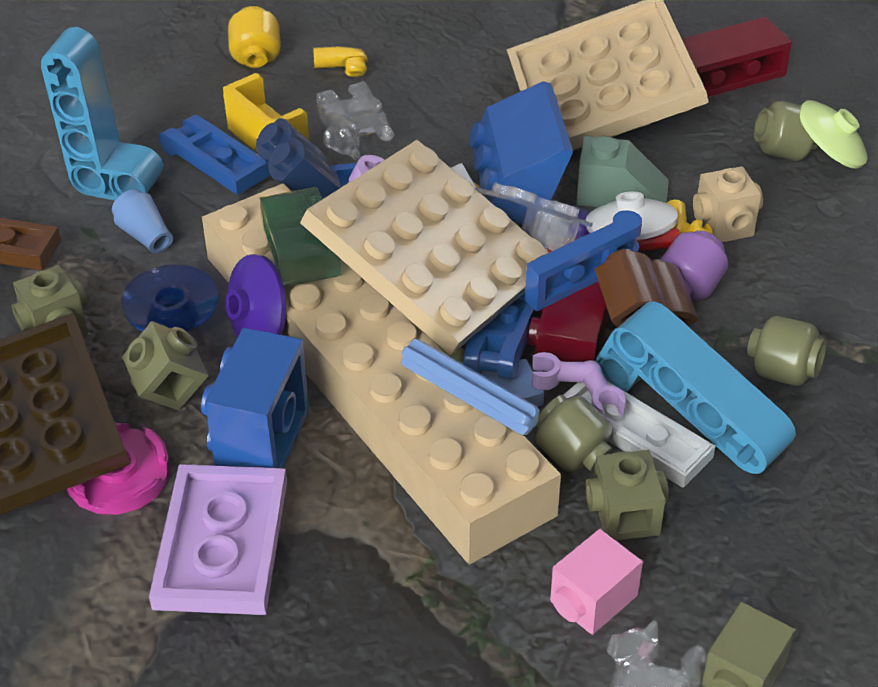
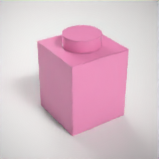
[550,529,643,635]

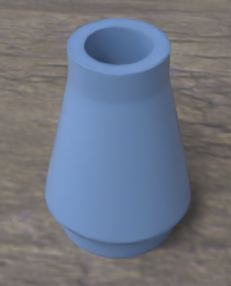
[112,189,173,254]

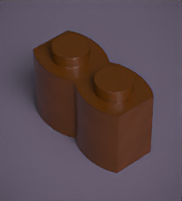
[594,249,699,327]

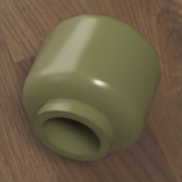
[754,101,818,161]
[747,316,827,386]
[535,394,613,473]

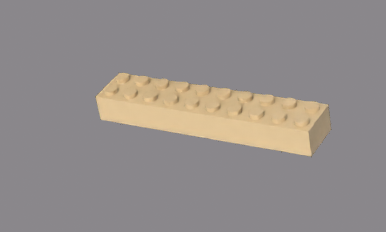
[202,183,561,565]

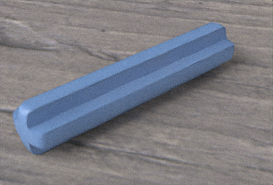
[402,339,540,435]

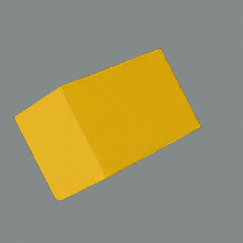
[223,73,309,154]

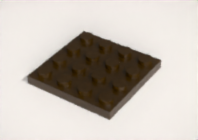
[0,313,130,515]

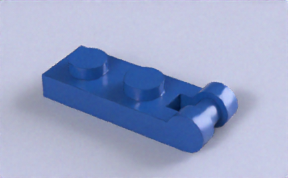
[159,114,270,195]
[525,210,642,311]
[463,293,539,379]

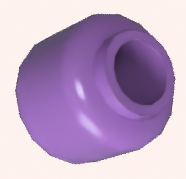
[661,231,729,301]

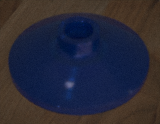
[121,264,219,331]

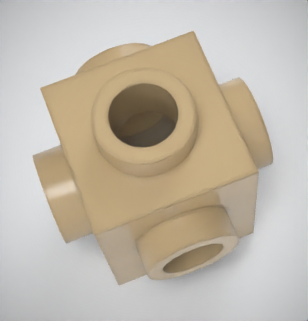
[693,166,763,242]

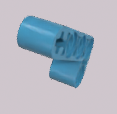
[41,27,164,200]
[596,301,796,474]

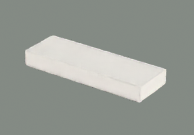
[564,381,715,488]

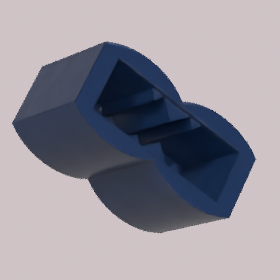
[256,118,340,208]

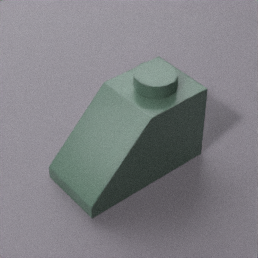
[577,136,669,207]

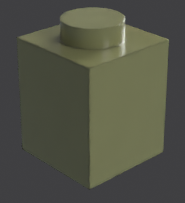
[702,602,796,687]

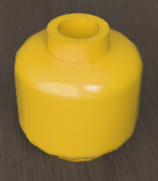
[228,6,281,68]

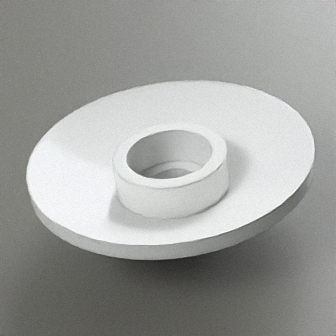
[586,191,678,240]

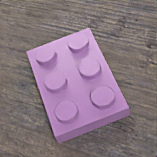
[149,464,287,615]

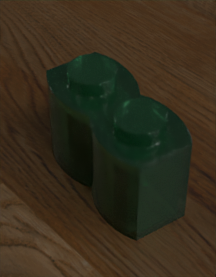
[259,187,341,287]

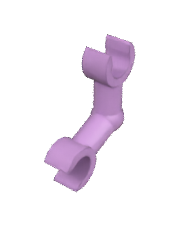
[532,352,626,417]

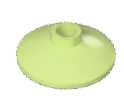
[800,100,867,169]

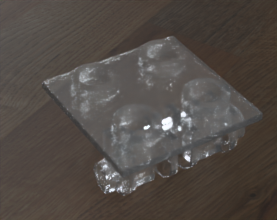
[476,183,593,251]

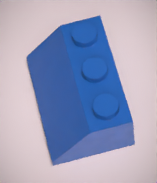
[469,81,573,227]

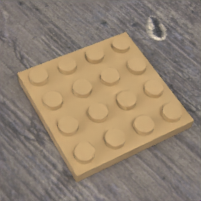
[507,0,709,150]
[300,140,549,355]

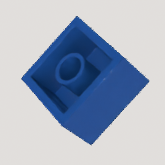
[201,328,309,469]

